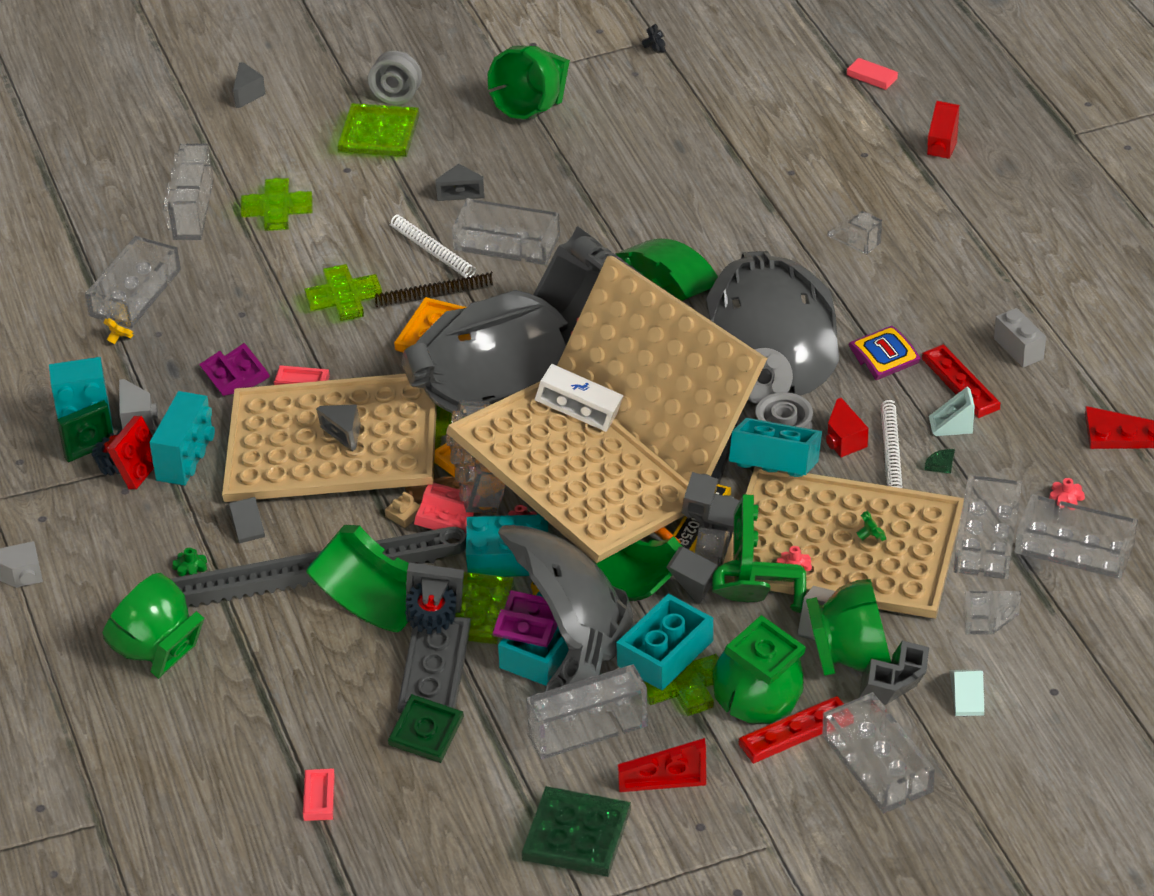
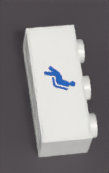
[535,364,624,432]

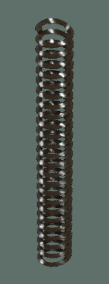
[375,271,493,307]

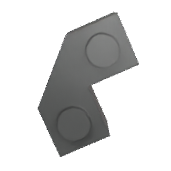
[682,472,740,541]
[859,641,929,705]

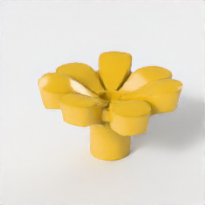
[103,318,133,344]

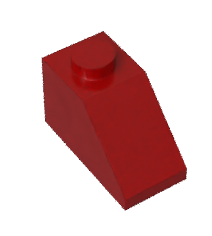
[927,101,960,159]
[826,398,869,457]

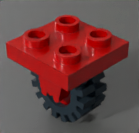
[92,416,154,489]

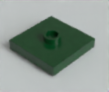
[57,400,113,463]
[388,694,464,763]

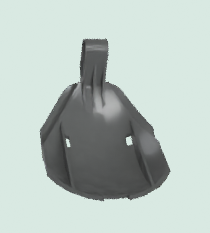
[706,251,839,395]
[401,290,568,418]
[498,525,633,710]

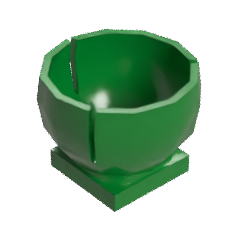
[487,45,570,119]
[102,573,204,679]
[806,579,892,676]
[712,615,806,723]

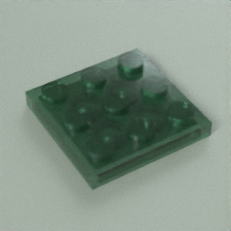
[521,786,631,877]

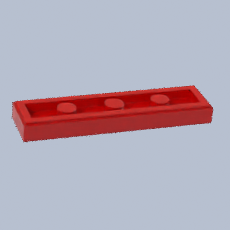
[922,344,1001,418]
[739,696,852,764]

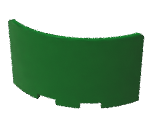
[615,238,718,301]
[306,525,409,633]
[592,536,683,601]

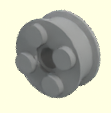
[368,51,422,105]
[748,348,793,404]
[755,392,813,429]

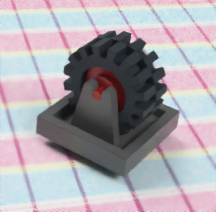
[405,562,464,634]

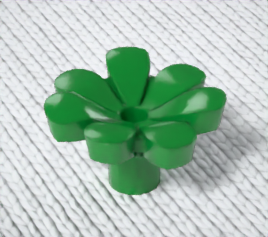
[856,510,887,541]
[172,548,207,576]

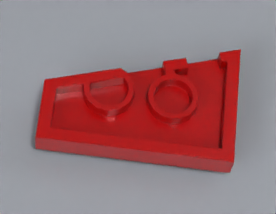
[1085,406,1154,449]
[618,738,706,792]

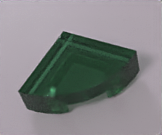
[925,449,955,474]

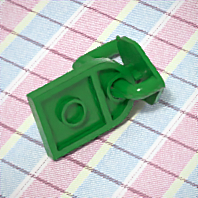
[712,494,806,613]

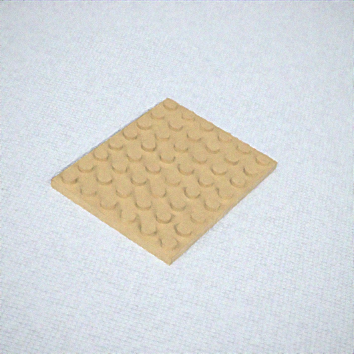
[557,256,768,482]
[222,374,437,502]
[446,382,689,563]
[723,466,965,619]

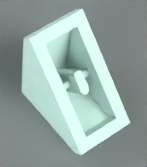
[929,387,975,436]
[950,670,984,716]

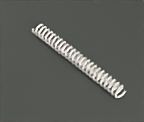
[389,214,476,278]
[881,400,903,488]

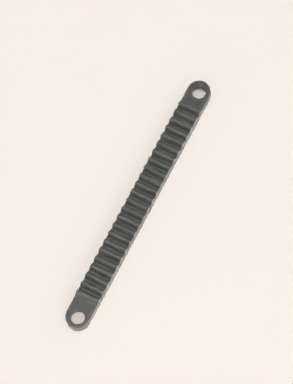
[171,527,466,609]

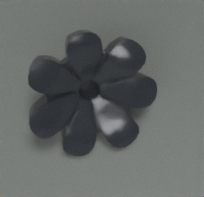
[642,24,666,53]

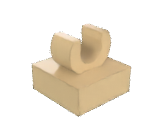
[385,491,420,528]

